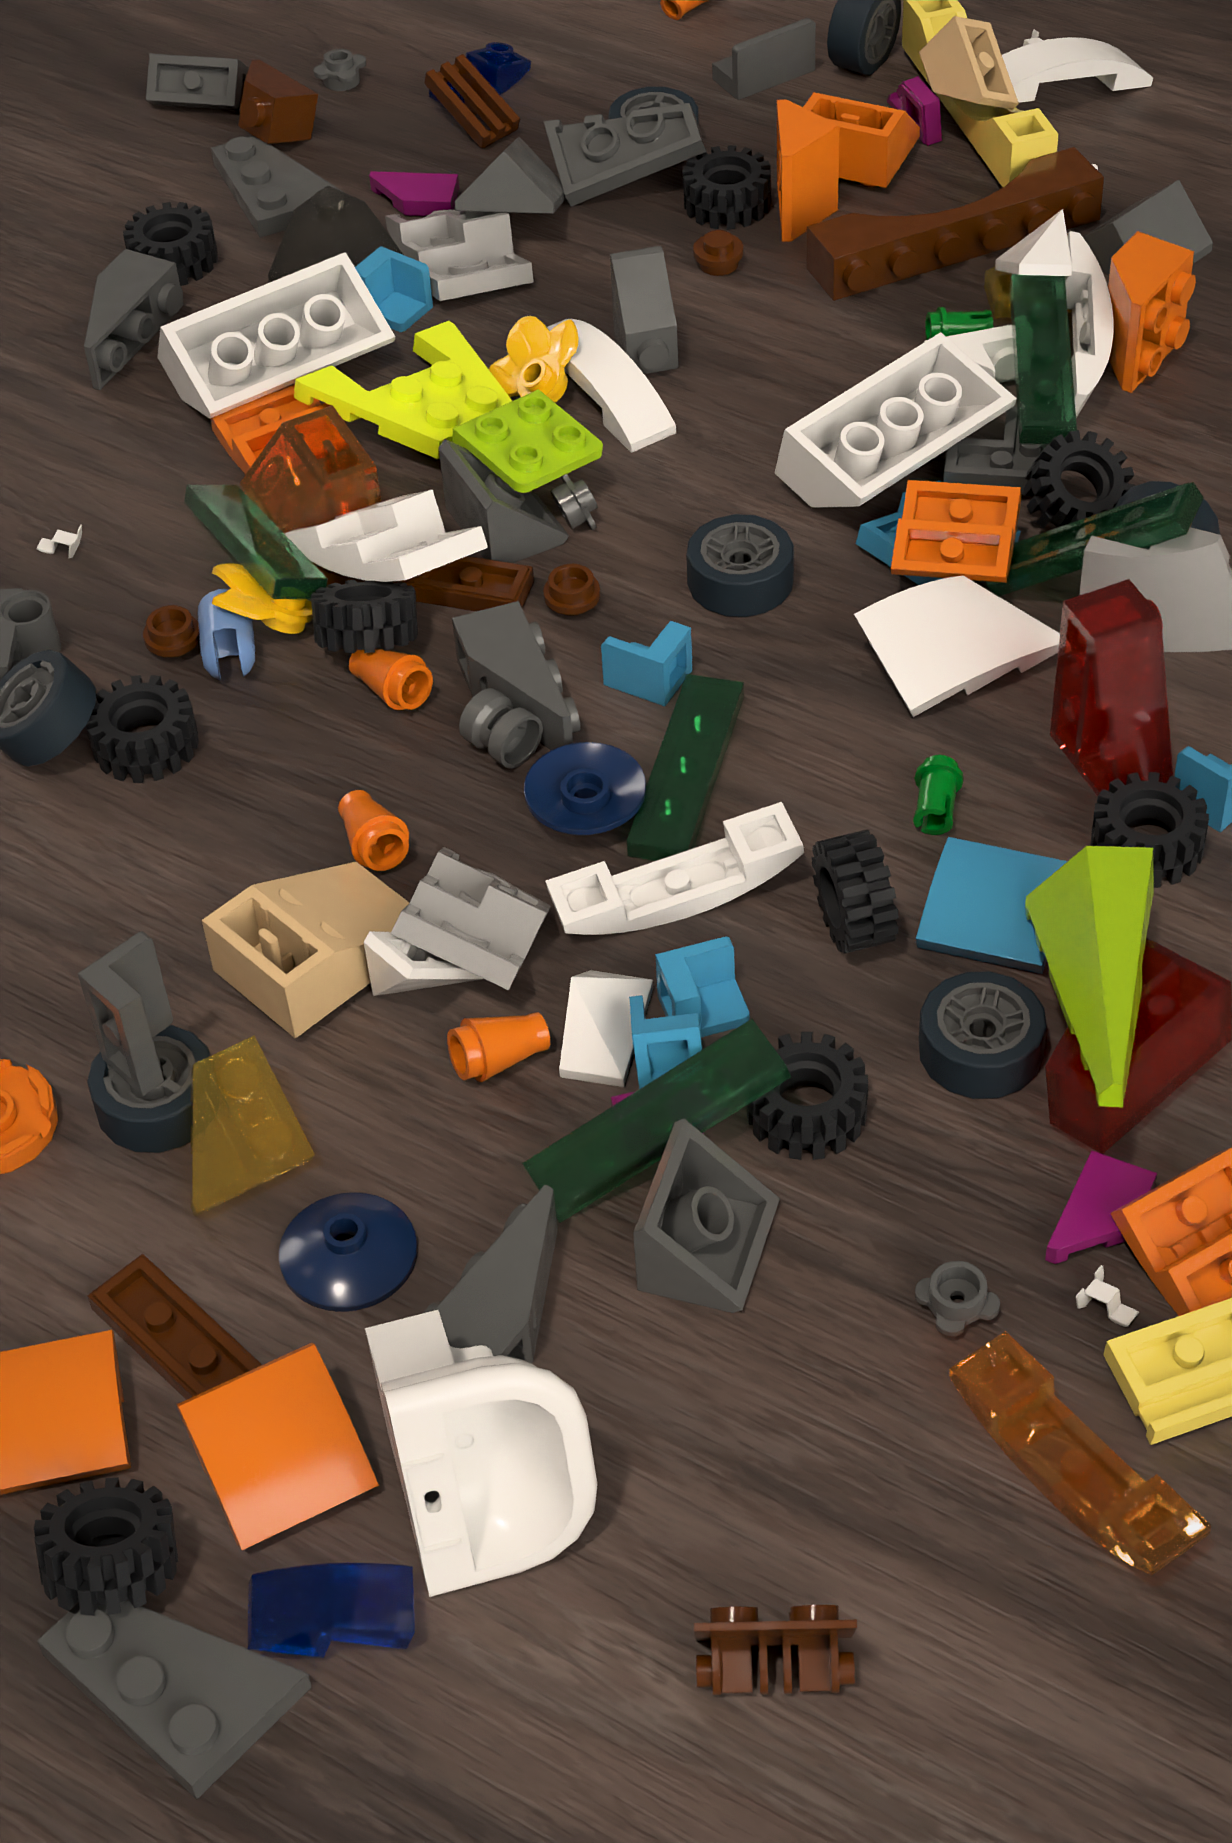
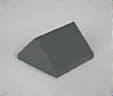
[455,137,566,214]
[1082,180,1213,275]
[439,439,569,563]
[633,1119,780,1313]

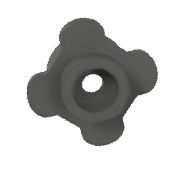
[313,49,367,91]
[550,474,598,530]
[915,1261,1000,1336]

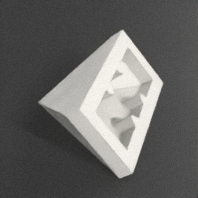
[995,209,1072,276]
[364,931,483,996]
[559,970,653,1087]

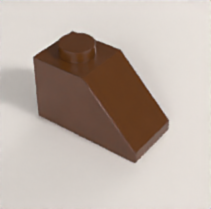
[238,60,318,144]

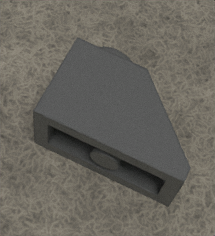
[610,245,678,374]

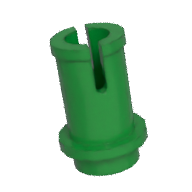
[925,307,993,340]
[913,755,964,835]

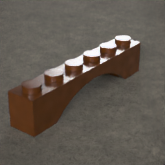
[807,147,1104,301]

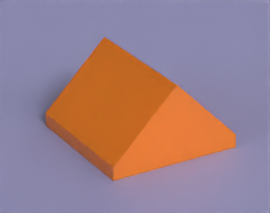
[777,99,839,242]

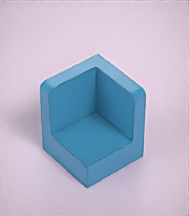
[355,246,433,332]
[601,621,692,707]
[1174,746,1232,832]
[655,937,750,1037]
[629,995,706,1092]

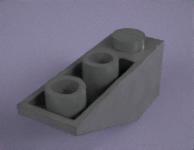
[84,249,184,390]
[452,601,580,750]
[423,1184,558,1364]

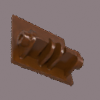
[694,1605,857,1695]

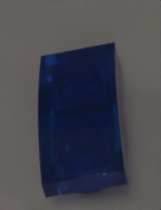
[429,42,531,104]
[248,1563,415,1658]

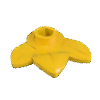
[489,316,579,403]
[212,563,313,634]

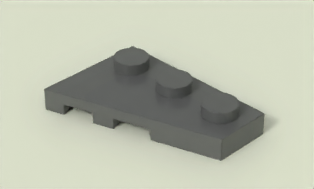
[543,103,707,206]
[211,136,351,238]
[37,1601,312,1799]

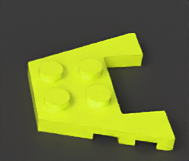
[294,321,512,459]

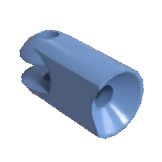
[197,589,255,681]

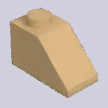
[919,16,1019,110]

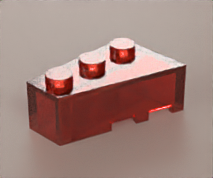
[1050,579,1173,796]
[1045,937,1232,1154]

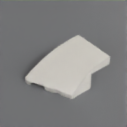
[285,490,488,582]
[854,576,1069,717]

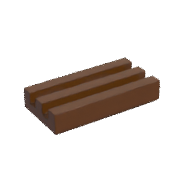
[424,54,520,149]

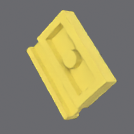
[1103,1298,1232,1445]

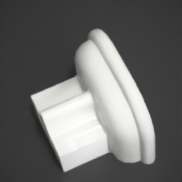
[365,1310,597,1597]

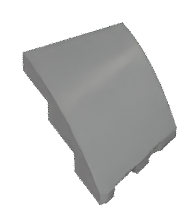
[385,209,534,301]
[1075,521,1232,652]
[391,847,551,990]

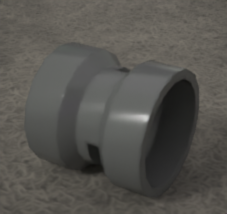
[459,688,543,769]

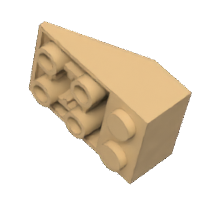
[202,862,409,1038]

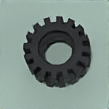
[683,145,771,230]
[123,202,218,286]
[1023,430,1135,542]
[311,580,418,653]
[86,675,199,783]
[1090,772,1209,888]
[812,830,899,954]
[746,1032,868,1160]
[34,1477,178,1616]

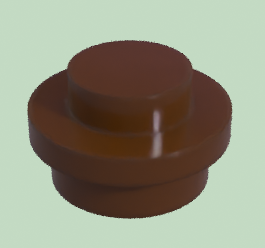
[693,230,743,276]
[543,563,600,616]
[143,605,200,657]

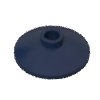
[524,742,646,835]
[279,1192,417,1312]

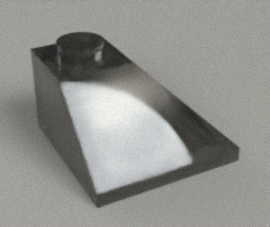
[268,186,404,283]

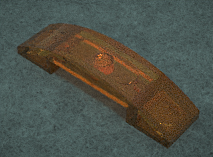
[949,1331,1211,1576]

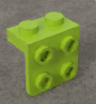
[452,389,603,493]

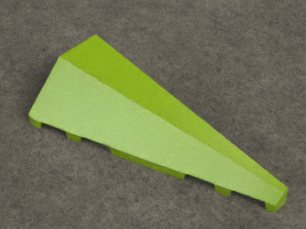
[1025,846,1154,1108]

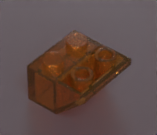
[240,405,381,553]

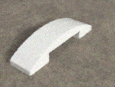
[1002,37,1153,103]
[1051,231,1114,429]
[547,319,676,453]
[545,802,804,935]

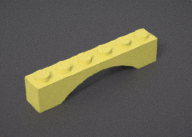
[902,0,1058,187]

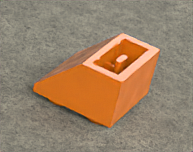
[803,92,920,188]
[1108,231,1196,393]

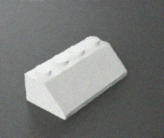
[157,252,395,418]
[775,332,1017,507]

